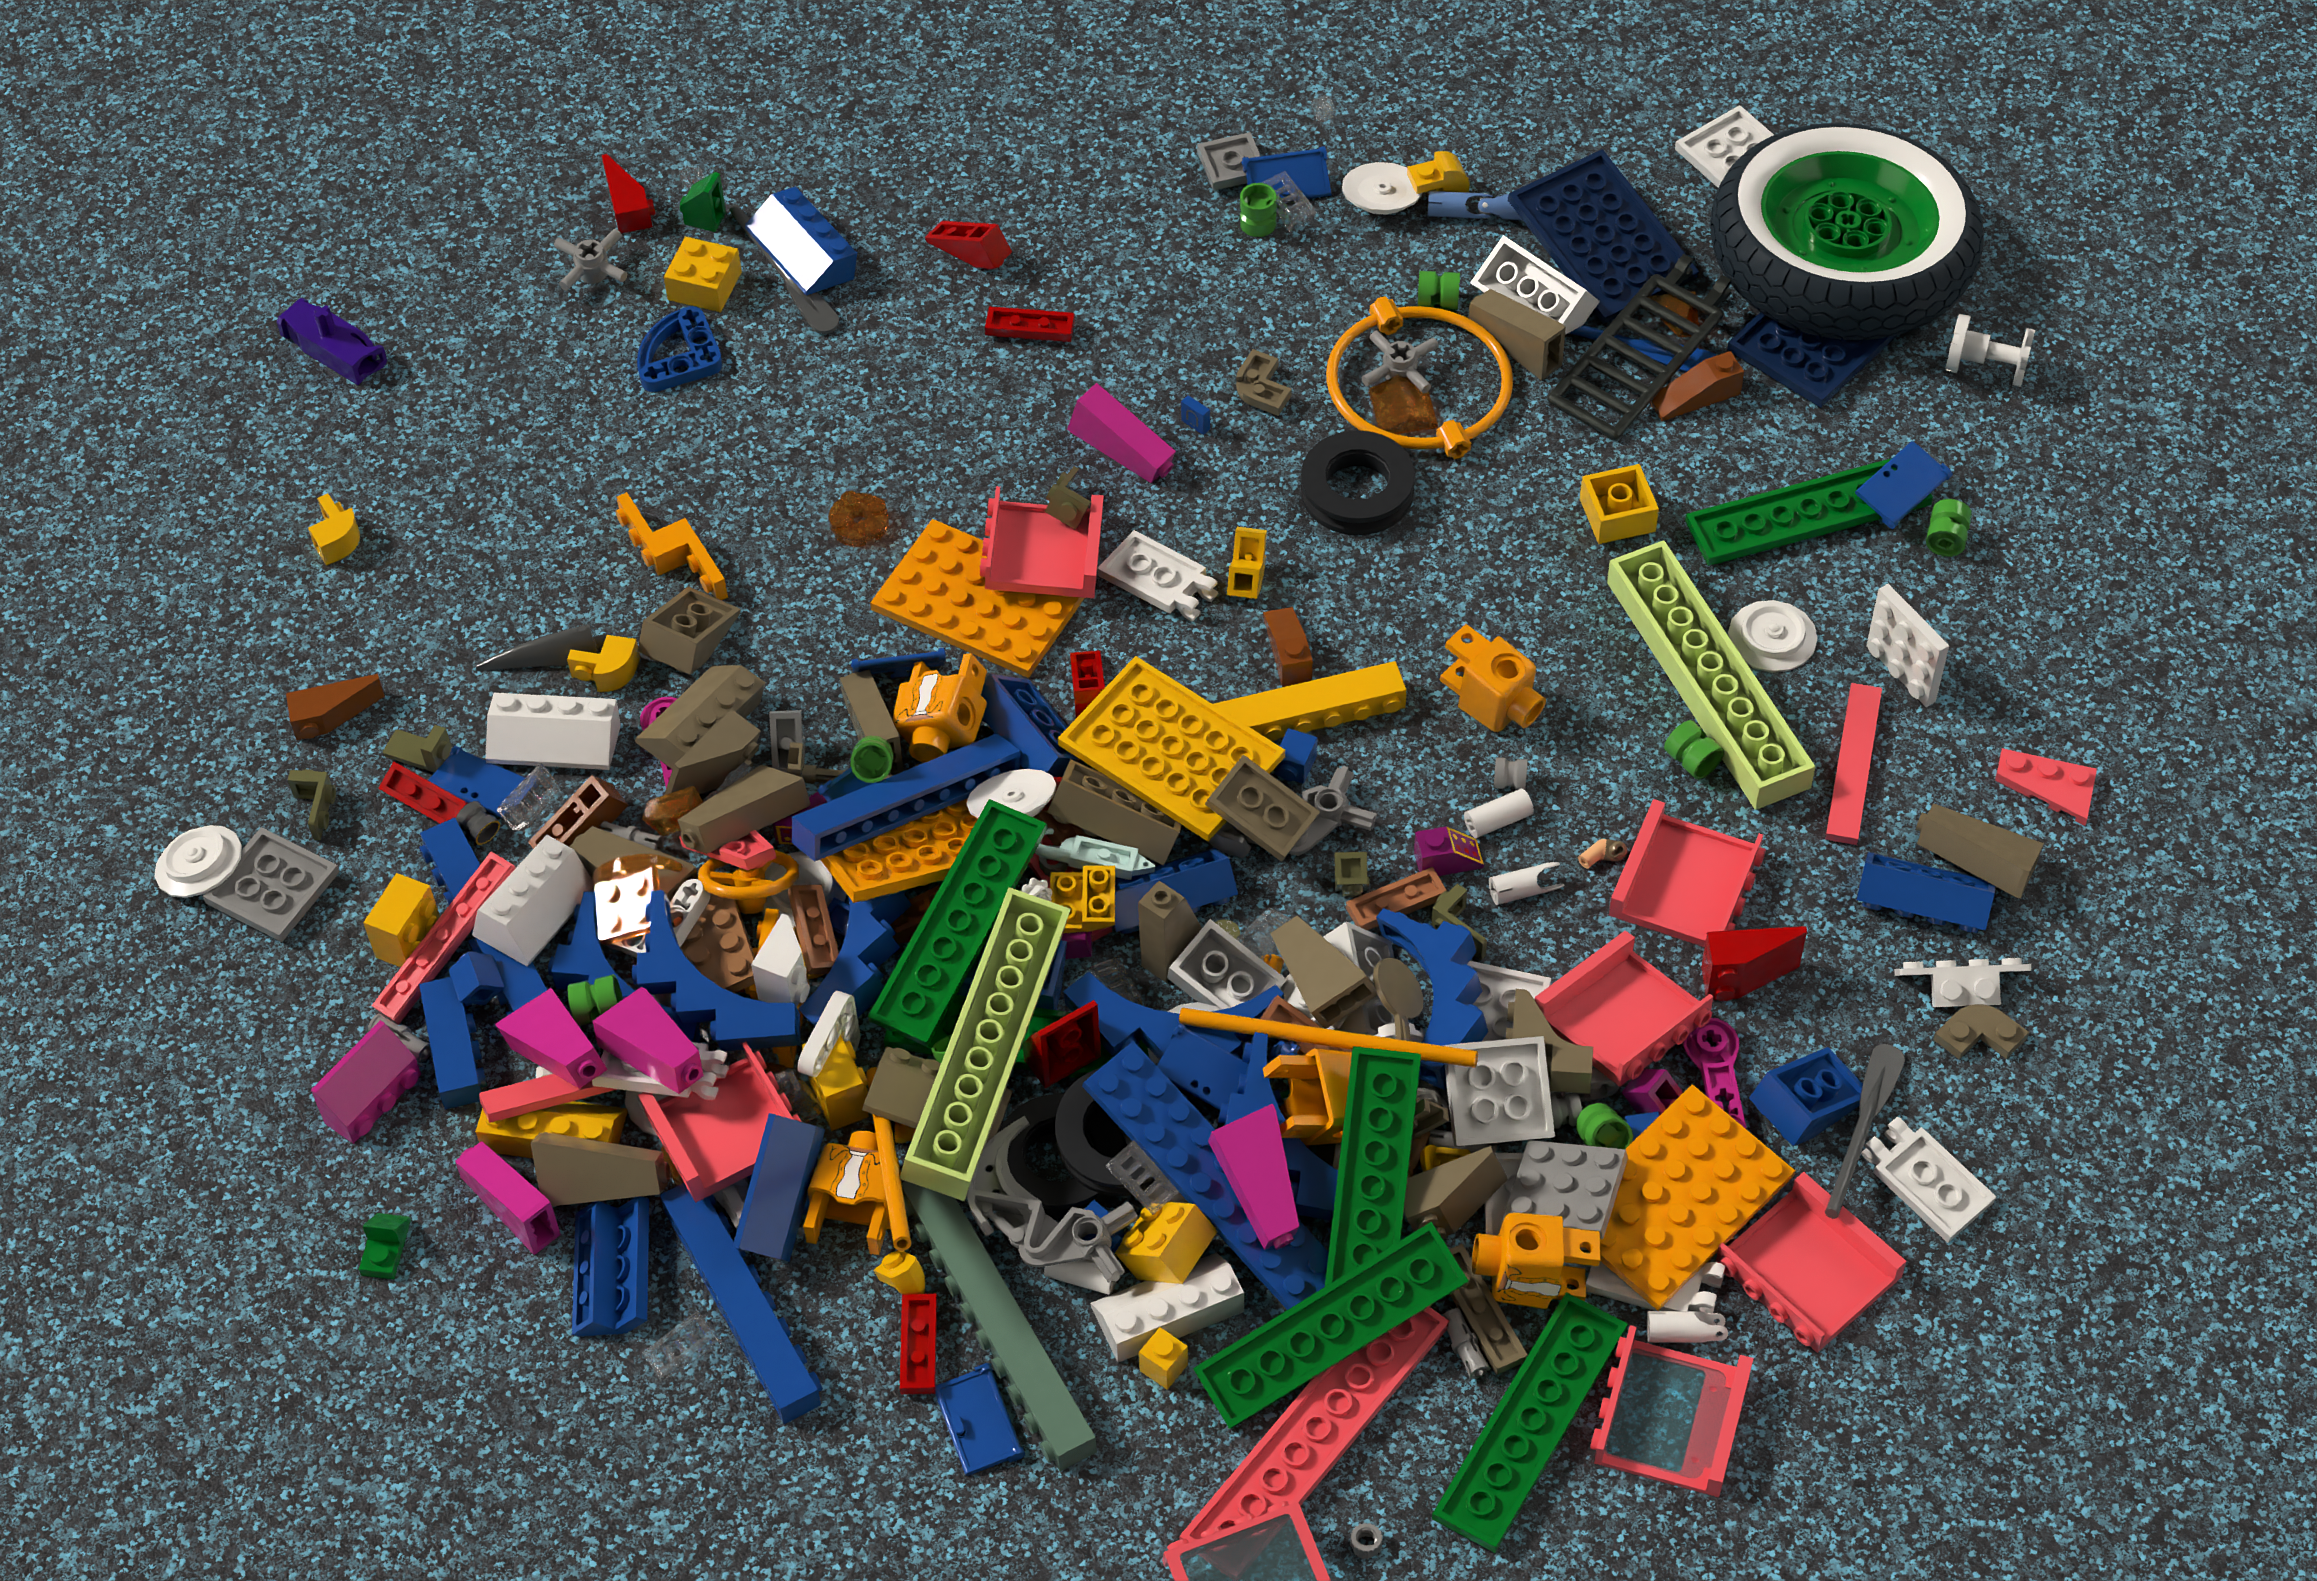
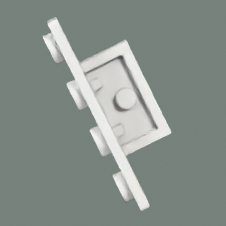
[1894,958,2032,1007]

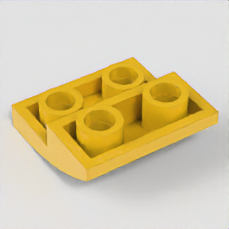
[1050,866,1115,933]

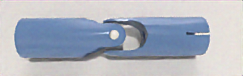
[1428,191,1522,220]

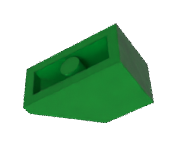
[680,172,726,232]

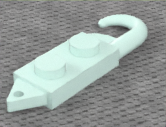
[1035,828,1155,880]

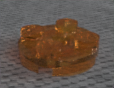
[828,491,889,547]

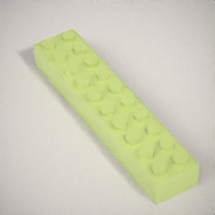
[1607,540,1815,810]
[900,887,1071,1201]

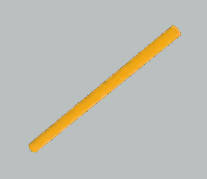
[1179,1008,1478,1068]
[866,1067,911,1251]

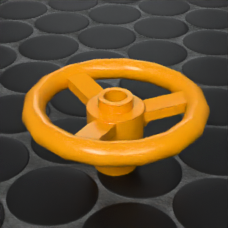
[698,850,799,914]

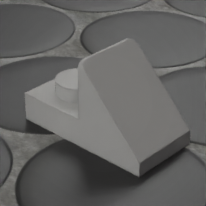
[769,710,806,772]

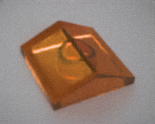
[1368,375,1438,434]

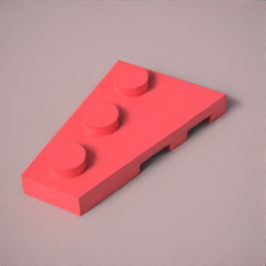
[1995,748,2097,826]
[679,830,777,870]

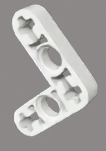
[597,879,710,958]
[798,991,860,1077]

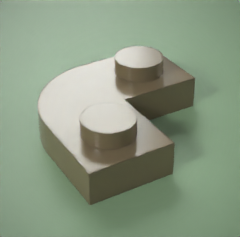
[1236,349,1292,416]
[1933,1004,2029,1060]

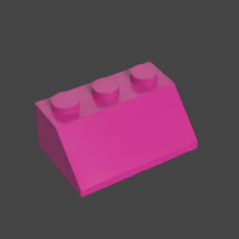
[311,1020,421,1144]

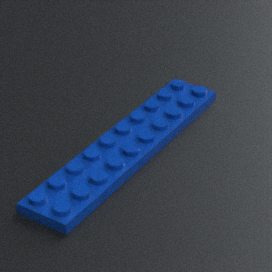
[1082,1041,1329,1310]

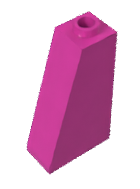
[1067,383,1176,483]
[593,987,704,1094]
[495,988,608,1088]
[1208,1104,1299,1250]
[455,1141,561,1255]

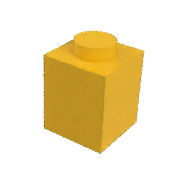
[1139,1327,1188,1390]

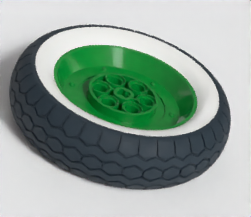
[1710,123,1984,340]

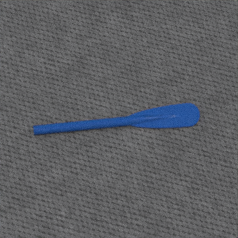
[1569,325,1716,373]

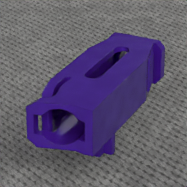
[277,298,388,385]

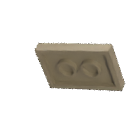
[1205,755,1320,862]

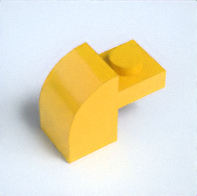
[1407,151,1470,194]
[308,493,360,566]
[1227,526,1267,599]
[567,635,641,692]

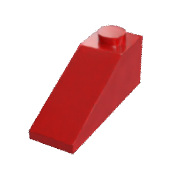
[602,154,656,233]
[924,221,1012,270]
[1070,650,1105,718]

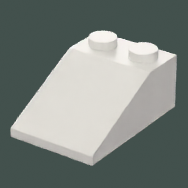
[1167,919,1287,1010]

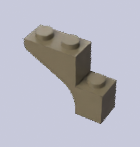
[1506,989,1593,1094]

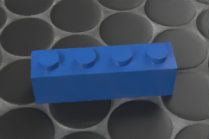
[419,977,488,1110]

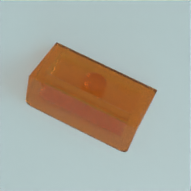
[642,786,703,836]

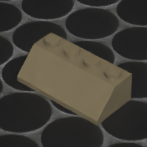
[635,665,765,769]
[1047,759,1182,865]
[862,1046,1013,1143]

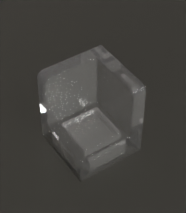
[777,1070,824,1124]

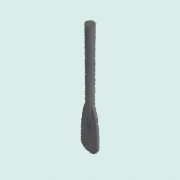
[729,204,839,334]
[1825,1044,1905,1219]

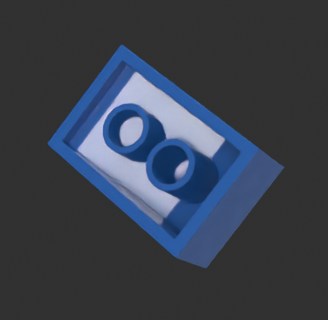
[1749,1047,1863,1147]

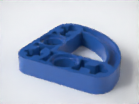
[637,306,723,392]

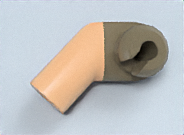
[1578,839,1627,869]

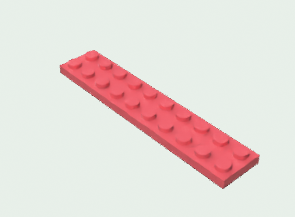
[1179,1307,1450,1581]

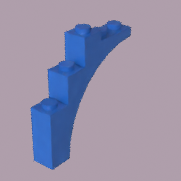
[798,889,912,1028]
[632,890,801,1051]
[548,891,703,1043]
[1376,908,1489,1090]
[1063,972,1284,1060]
[1218,1032,1338,1221]

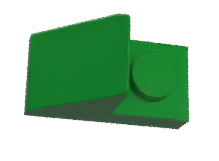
[359,1213,411,1280]

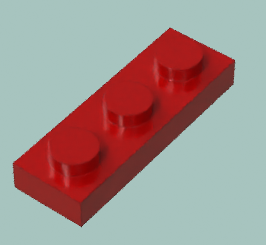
[985,306,1075,342]
[378,761,468,824]
[900,1293,937,1395]

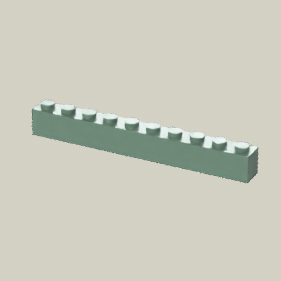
[901,1181,1097,1471]

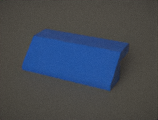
[733,1113,825,1262]
[572,1196,649,1337]

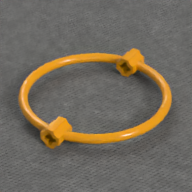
[1326,296,1513,460]

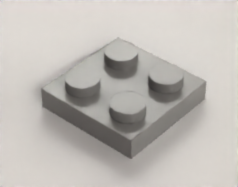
[1197,132,1261,191]

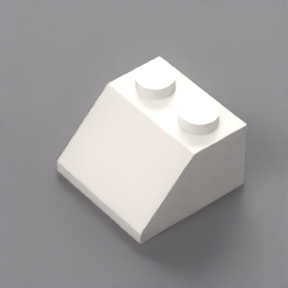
[751,913,810,1007]

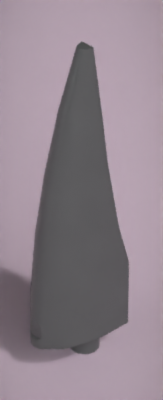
[476,623,611,671]

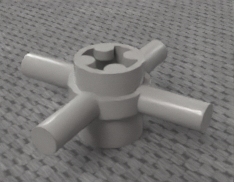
[554,229,627,291]
[1361,331,1439,393]

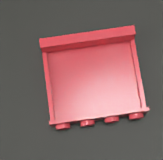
[980,486,1104,598]
[1609,799,1766,947]
[1534,930,1713,1087]
[638,1042,802,1203]
[1716,1172,1906,1353]

